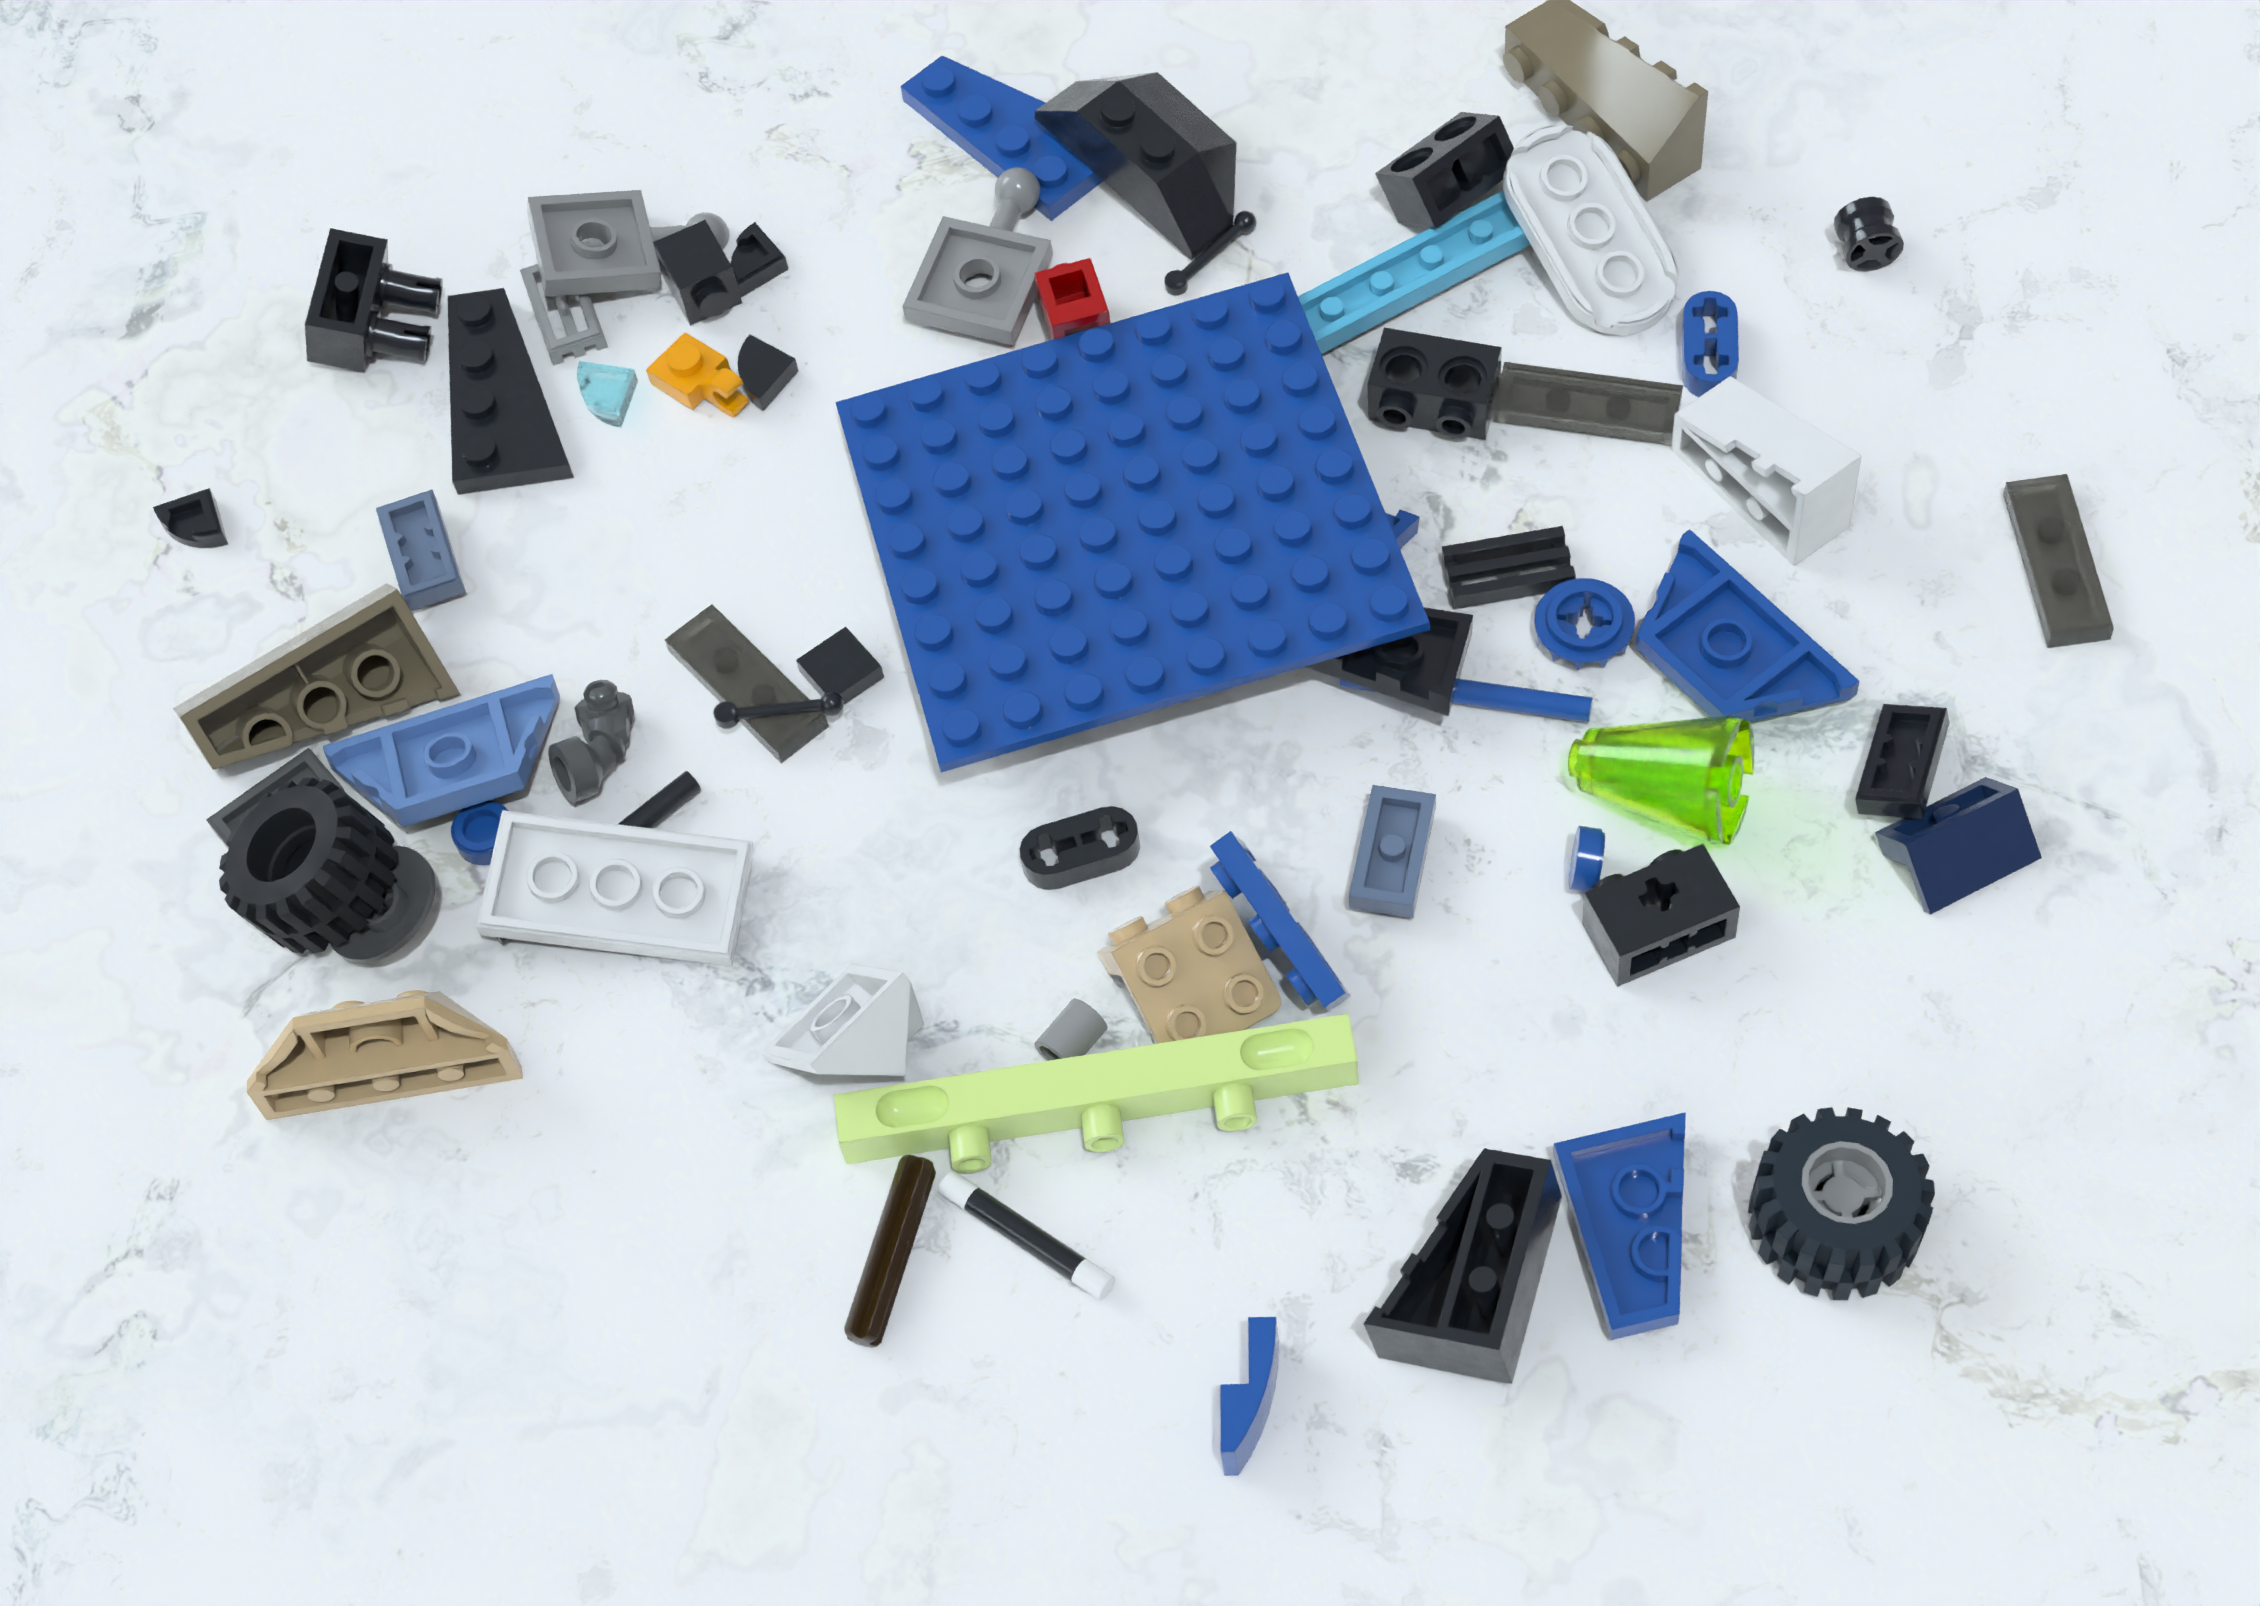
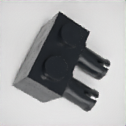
[305,228,443,372]

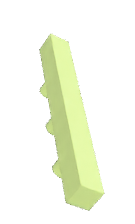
[834,1014,1359,1173]

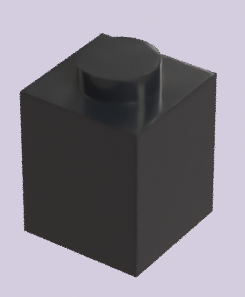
[653,220,742,326]

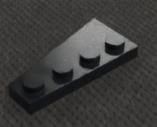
[447,288,574,495]
[1305,607,1473,716]

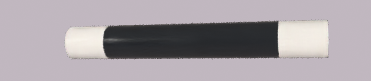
[938,1170,1115,1300]

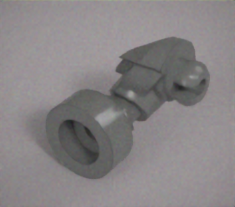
[548,680,634,803]

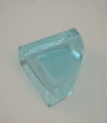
[577,361,638,428]

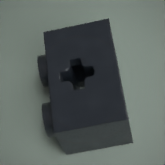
[1582,844,1740,987]

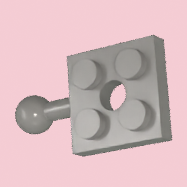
[902,167,1053,346]
[527,190,729,297]

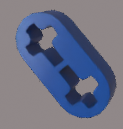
[1682,291,1739,398]

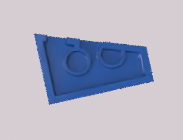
[1210,831,1351,1011]
[1553,1112,1686,1340]

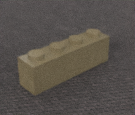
[1503,0,1708,202]
[173,583,460,770]

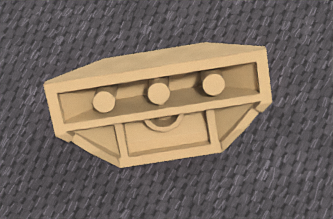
[247,990,523,1120]

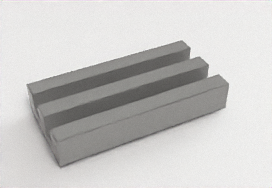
[520,264,608,366]

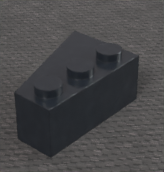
[1363,1148,1562,1384]

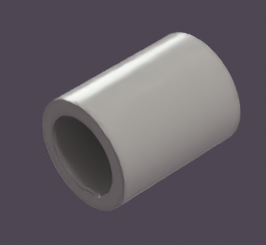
[1034,998,1108,1061]

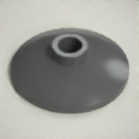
[329,846,436,963]

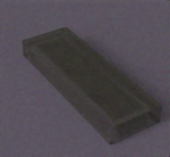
[1494,362,1683,446]
[2003,474,2114,648]
[664,604,829,764]

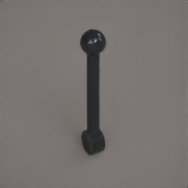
[1164,211,1257,296]
[713,692,844,729]

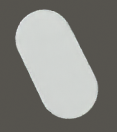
[1503,124,1679,336]

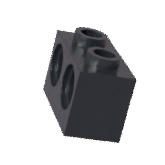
[1375,112,1514,229]
[1367,327,1502,440]

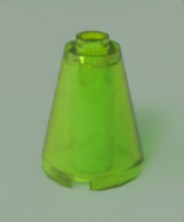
[1568,716,1754,845]

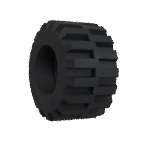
[219,777,397,954]

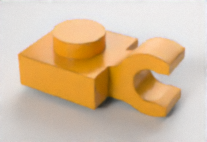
[646,332,749,417]

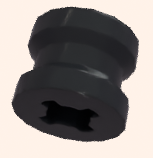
[1833,196,1904,272]

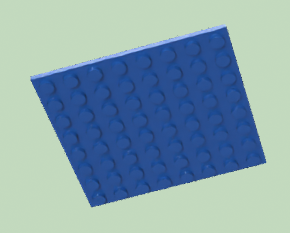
[835,272,1430,773]

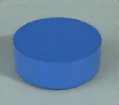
[451,800,508,865]
[1569,825,1605,892]

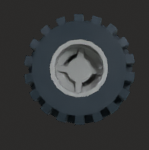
[1748,1107,1935,1300]

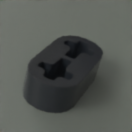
[1019,806,1140,890]

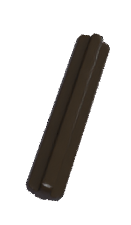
[844,1154,936,1347]

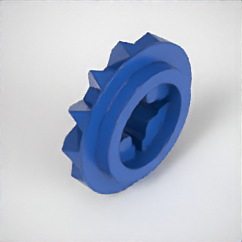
[1534,578,1635,670]

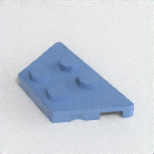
[323,674,560,827]

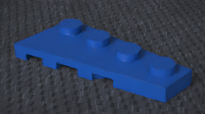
[900,55,1103,221]

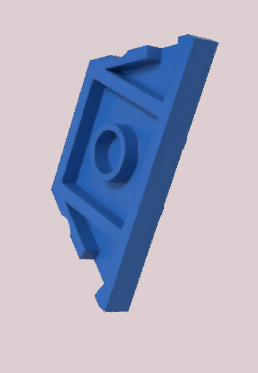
[1636,529,1860,728]

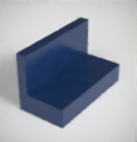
[1875,777,2042,915]

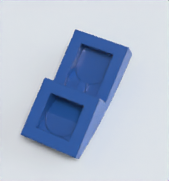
[1220,1317,1279,1476]

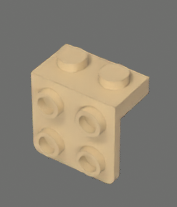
[1097,885,1281,1044]

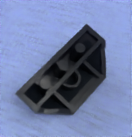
[1034,72,1237,260]

